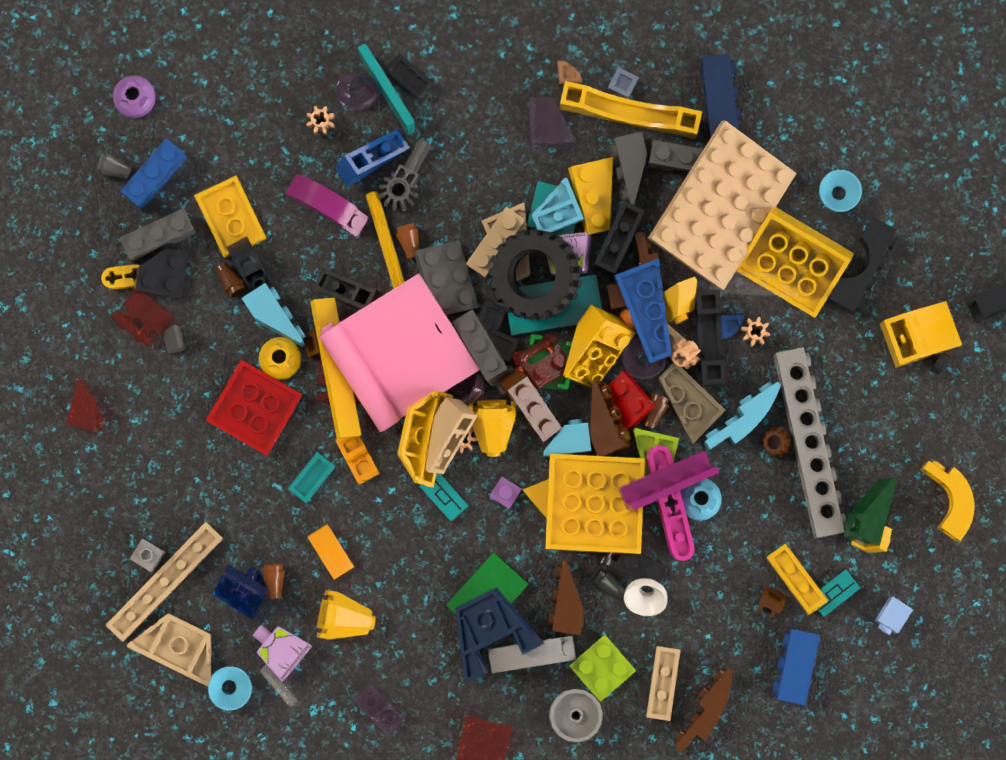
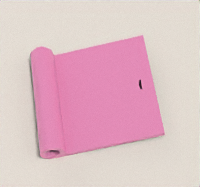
[319,273,480,432]

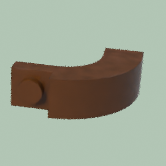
[606,232,658,312]

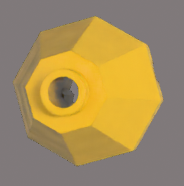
[468,399,516,457]
[317,590,375,639]

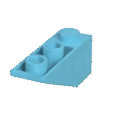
[242,283,306,347]

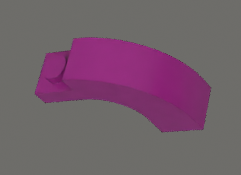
[285,174,369,237]

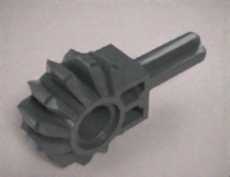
[379,139,431,211]

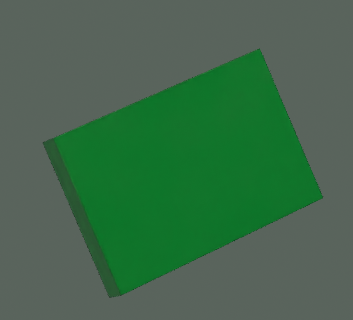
[446,553,529,614]

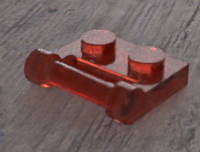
[513,333,568,390]

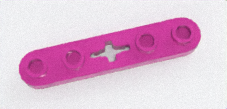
[646,445,694,561]

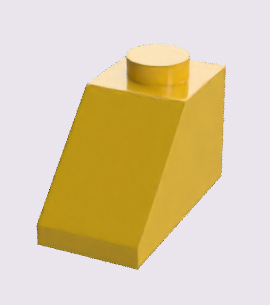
[663,277,697,324]

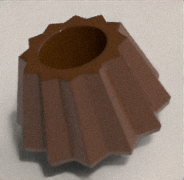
[761,426,793,458]

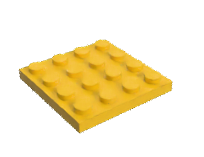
[545,454,645,554]

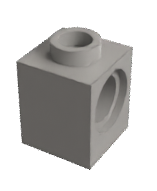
[130,539,166,573]

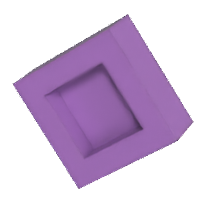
[489,477,522,509]

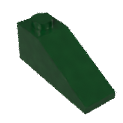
[843,477,897,547]

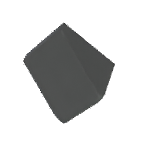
[163,325,185,354]

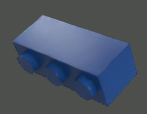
[120,138,187,211]
[772,629,820,706]

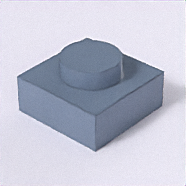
[608,67,639,99]

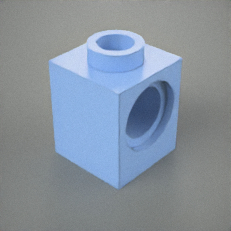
[875,597,913,635]

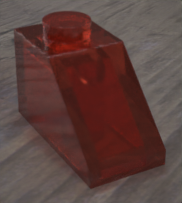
[66,379,105,433]

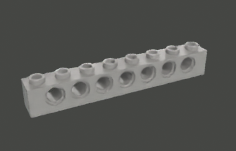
[774,347,846,539]

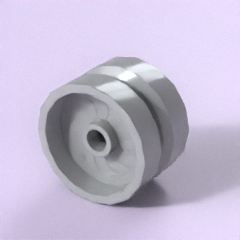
[549,689,603,742]

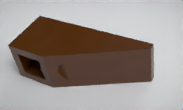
[590,382,631,457]
[548,560,584,636]

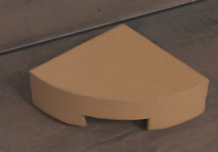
[557,61,582,85]

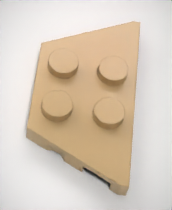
[127,613,211,687]

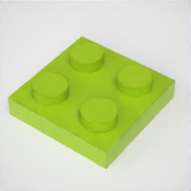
[569,635,636,702]

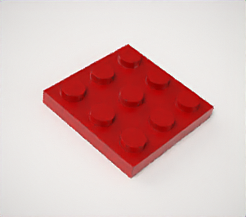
[205,360,303,456]

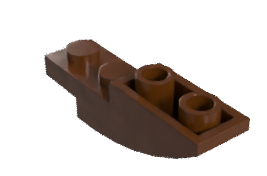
[673,667,733,753]

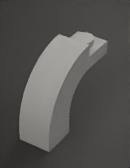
[488,636,576,673]

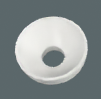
[624,579,667,616]

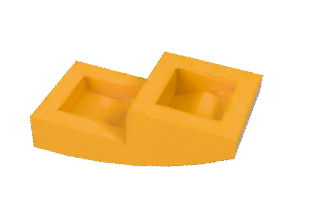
[335,436,380,485]
[307,524,354,579]

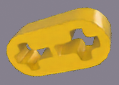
[101,265,139,290]

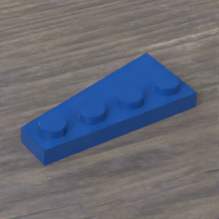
[614,258,672,364]

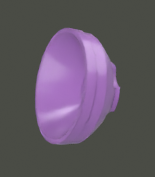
[113,76,156,118]

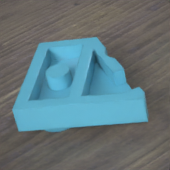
[531,178,584,233]

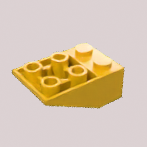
[880,301,962,368]
[563,305,636,388]

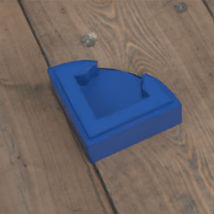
[721,315,743,340]

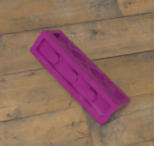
[618,451,719,510]

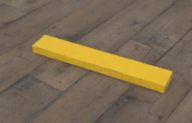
[310,298,361,439]

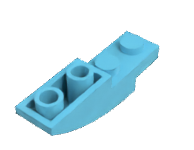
[703,382,781,451]

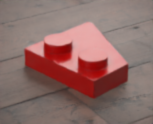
[608,371,655,432]

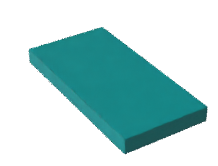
[358,43,415,136]
[507,275,602,336]

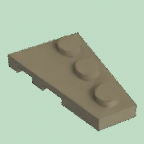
[658,363,726,444]

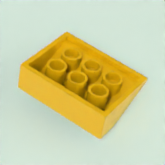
[736,207,854,318]

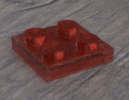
[456,715,513,760]

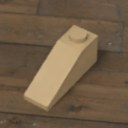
[425,397,478,474]

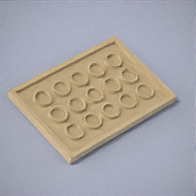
[648,121,797,290]

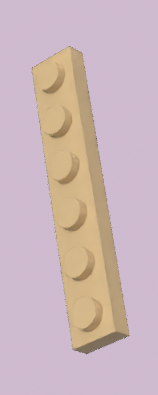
[106,522,223,642]

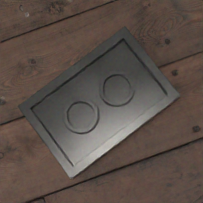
[414,241,479,316]

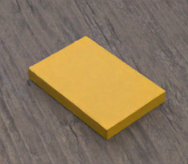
[194,176,267,259]

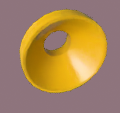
[259,337,302,380]

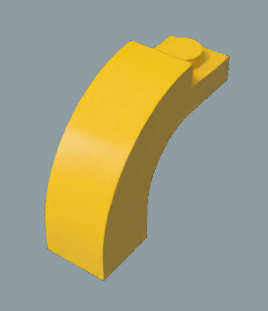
[920,461,974,542]

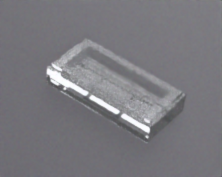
[260,665,299,706]

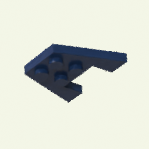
[455,588,545,683]

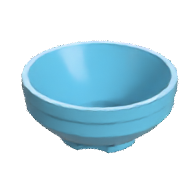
[819,170,862,212]
[680,479,722,521]
[208,667,252,710]

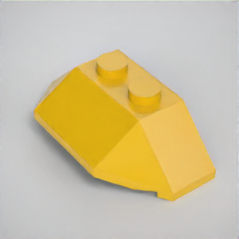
[398,390,453,488]

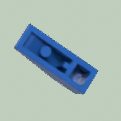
[335,129,410,187]

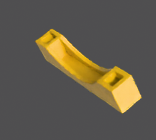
[559,81,702,140]

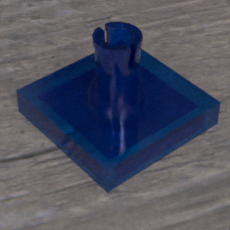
[213,564,269,620]

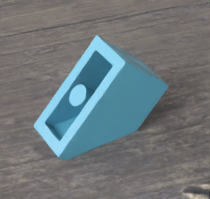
[543,419,591,458]

